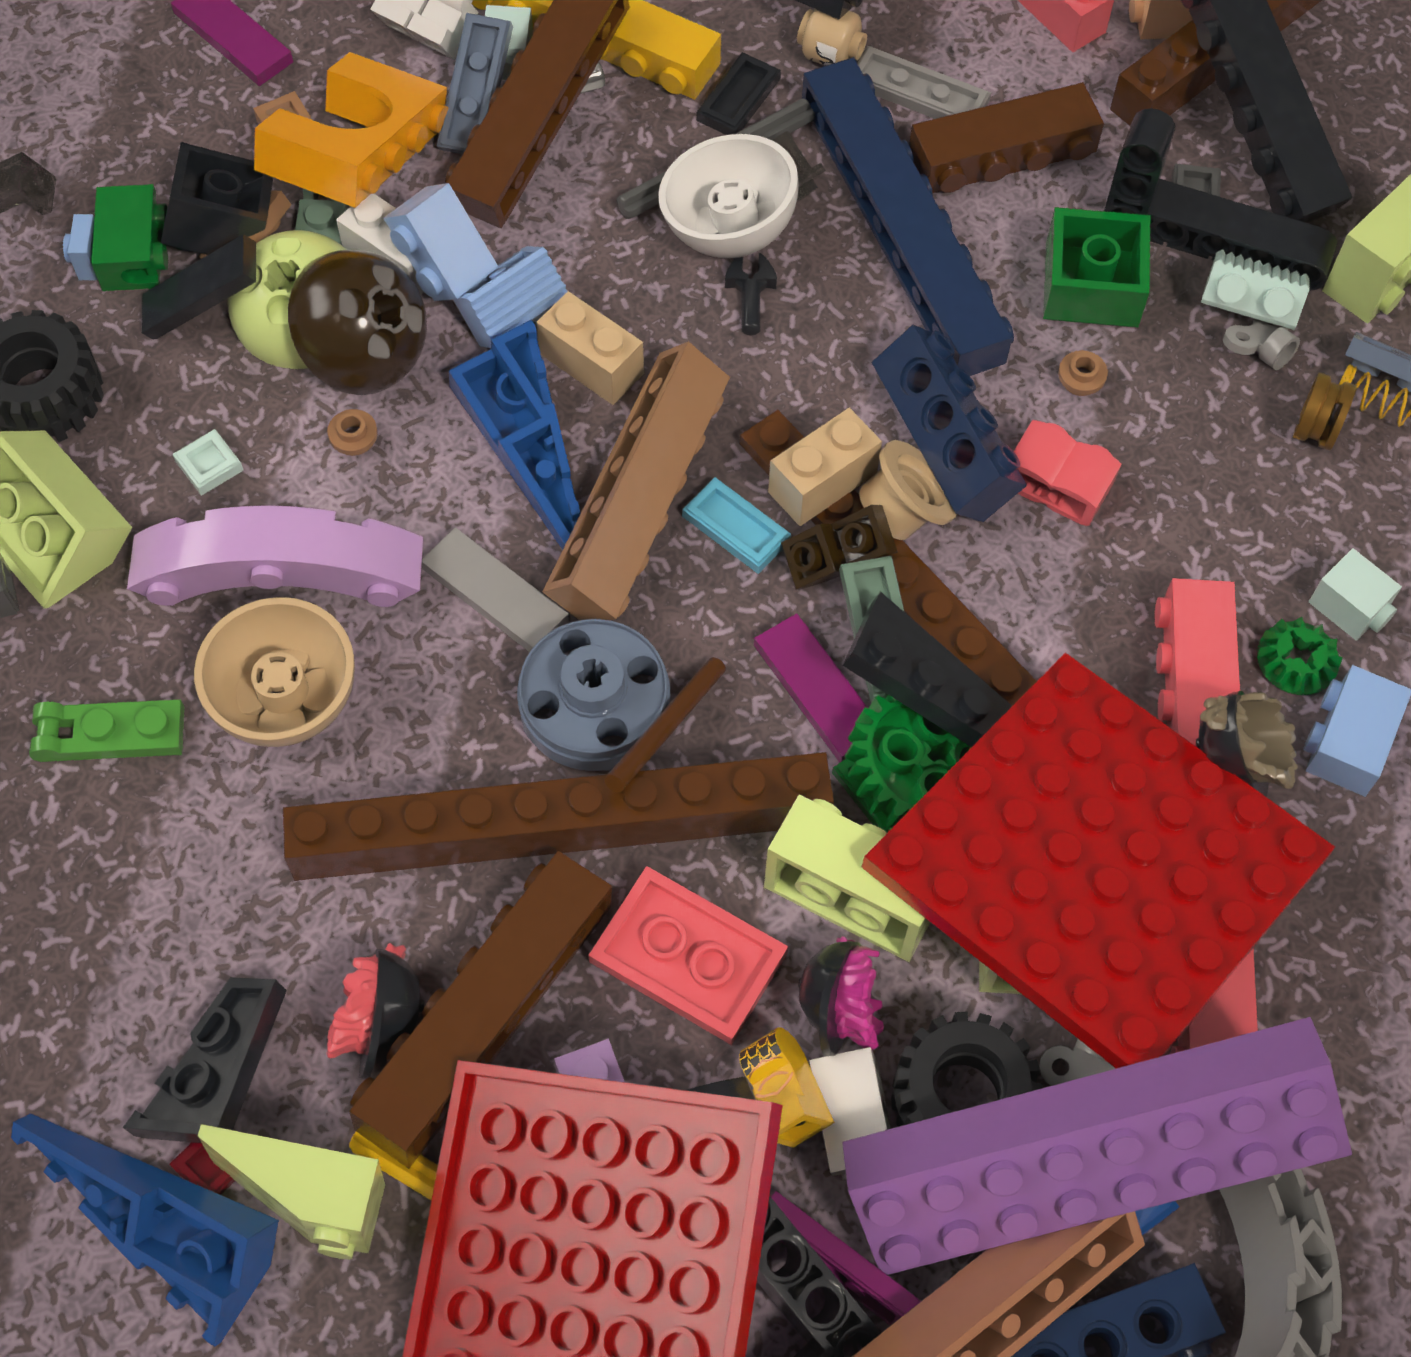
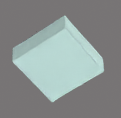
[173,429,243,496]

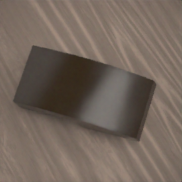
[781,505,898,590]

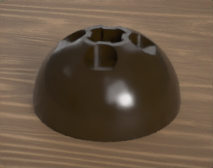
[288,249,427,395]

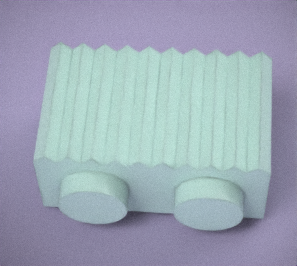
[1201,249,1309,330]

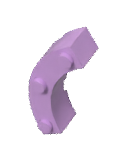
[127,506,423,607]

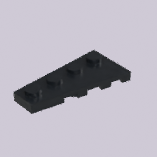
[842,591,1012,747]

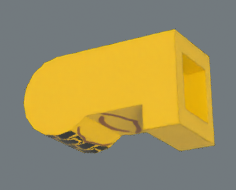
[739,1027,835,1148]

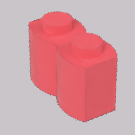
[1014,420,1122,526]

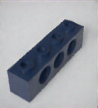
[871,324,1027,522]
[1011,1263,1226,1357]

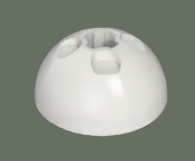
[659,134,799,258]

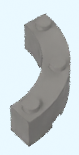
[1219,1168,1342,1357]

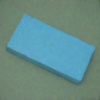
[682,477,791,574]

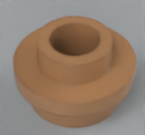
[1058,350,1108,396]
[327,409,378,456]

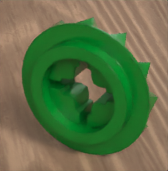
[1257,616,1343,695]

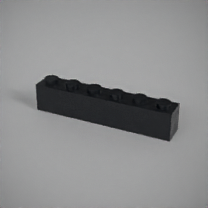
[1181,0,1353,223]

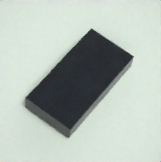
[696,52,781,135]

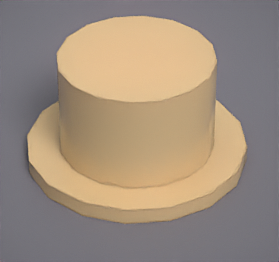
[859,440,957,540]

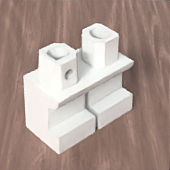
[370,0,479,59]

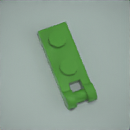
[29,699,185,762]

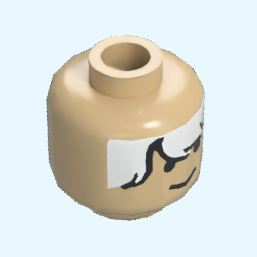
[797,9,867,66]

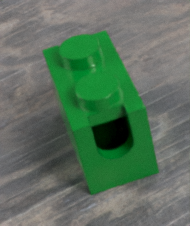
[91,184,169,291]

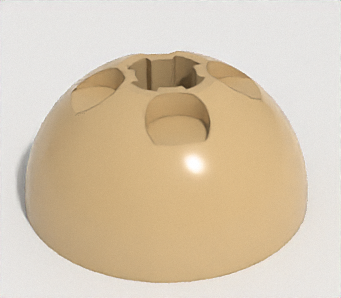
[194,597,355,747]

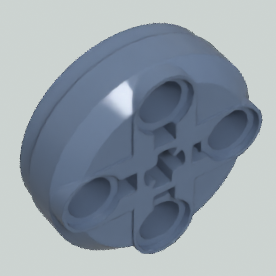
[517,619,670,771]

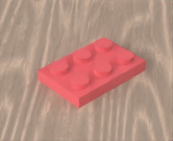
[588,866,789,1045]

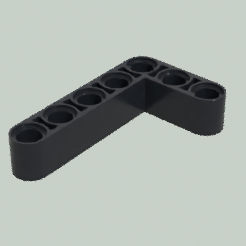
[1104,108,1338,291]
[757,1196,881,1357]

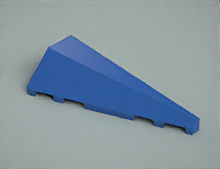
[449,319,581,550]
[11,1114,279,1347]

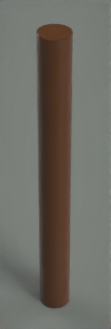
[605,657,726,793]

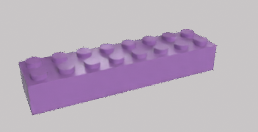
[842,1017,1352,1275]

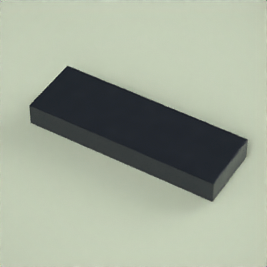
[141,234,256,339]

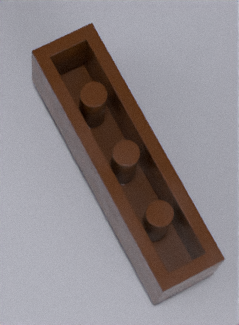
[909,82,1104,193]

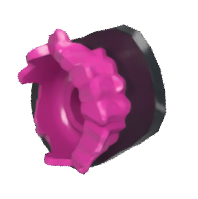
[798,936,884,1056]

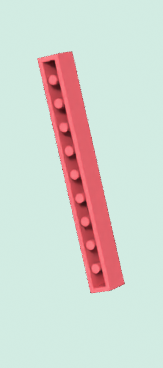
[1155,578,1258,1054]

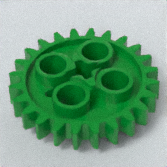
[845,695,972,829]

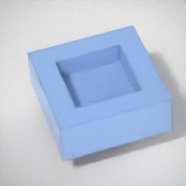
[63,214,98,280]

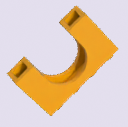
[254,52,449,208]

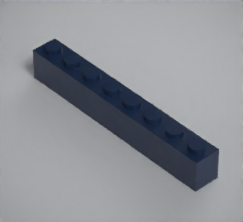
[802,57,1014,376]

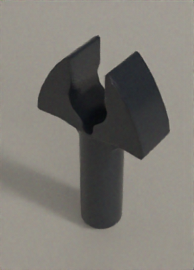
[725,253,777,336]

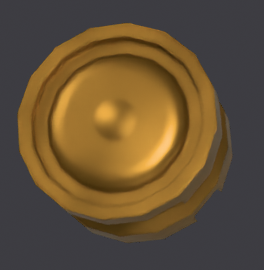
[1293,372,1357,451]

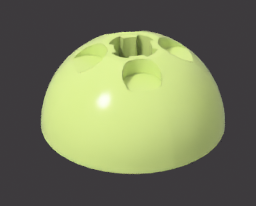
[227,230,347,369]

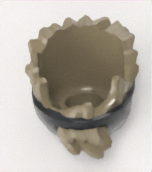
[1196,691,1298,797]

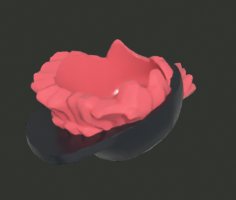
[326,943,424,1080]

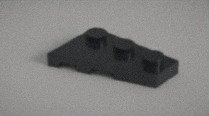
[123,977,287,1143]

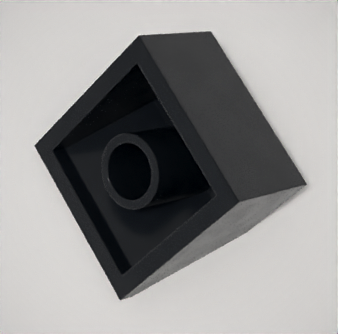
[161,142,273,255]

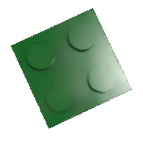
[1043,207,1150,328]

